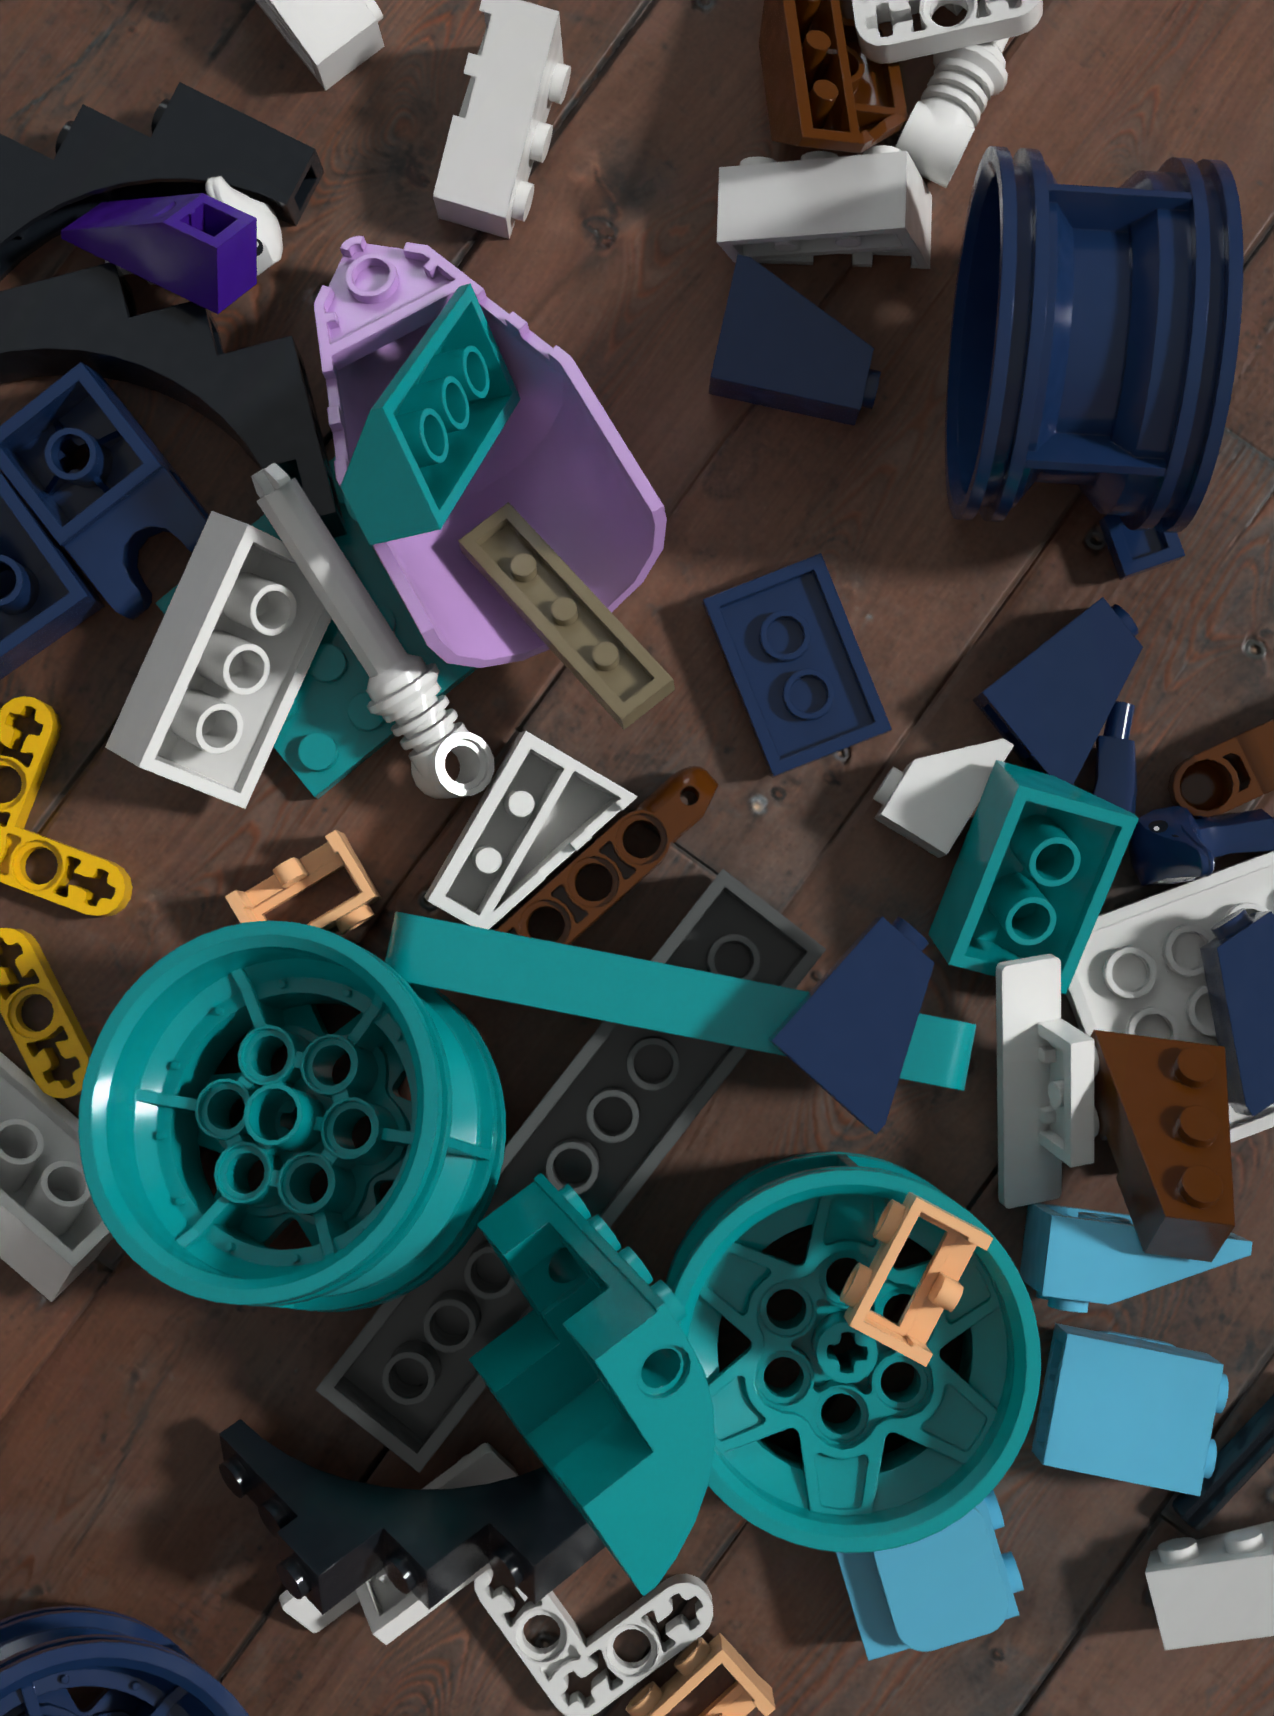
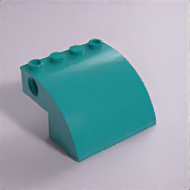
[469,1173,715,1597]

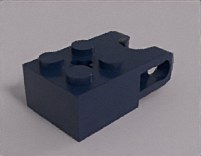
[0,362,209,620]

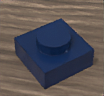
[1099,515,1185,580]

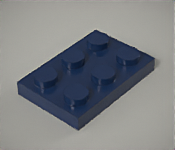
[702,553,892,778]

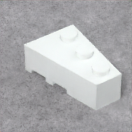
[255,0,385,91]
[433,0,571,239]
[717,145,932,269]
[424,731,638,929]
[1145,1521,1274,1650]

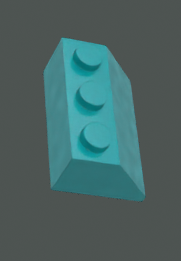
[928,760,1139,994]

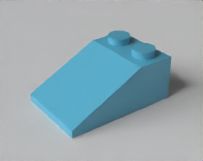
[1020,1203,1252,1313]

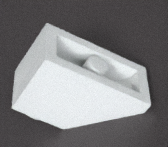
[873,738,1014,858]

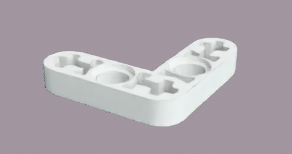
[852,0,1043,64]
[474,1567,713,1716]

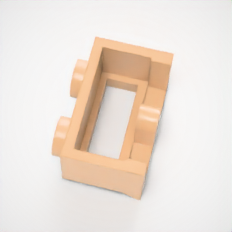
[225,830,382,934]
[840,1191,993,1367]
[626,1633,776,1716]

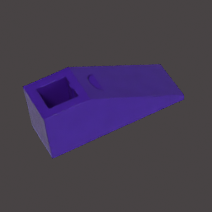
[61,193,257,314]

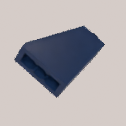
[709,254,881,426]
[973,597,1143,785]
[1200,908,1274,1117]
[768,916,934,1134]

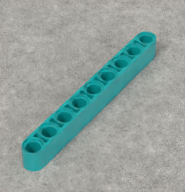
[385,911,976,1090]

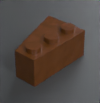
[1090,1030,1235,1262]

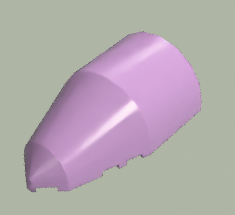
[314,236,667,668]

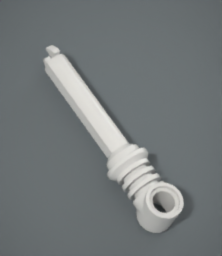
[895,0,1022,188]
[251,462,494,799]

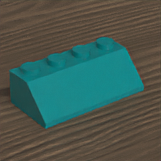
[340,283,521,545]

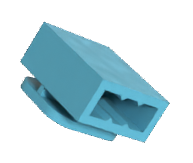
[1031,1323,1229,1496]
[835,1490,1024,1661]

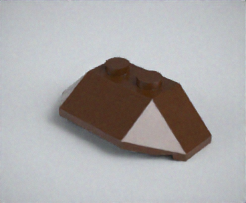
[759,0,908,153]

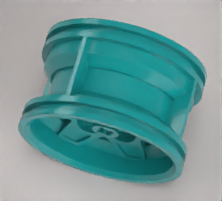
[78,920,506,1312]
[665,1151,1041,1553]

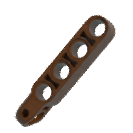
[1168,719,1274,819]
[496,766,719,945]

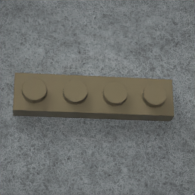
[458,502,675,730]

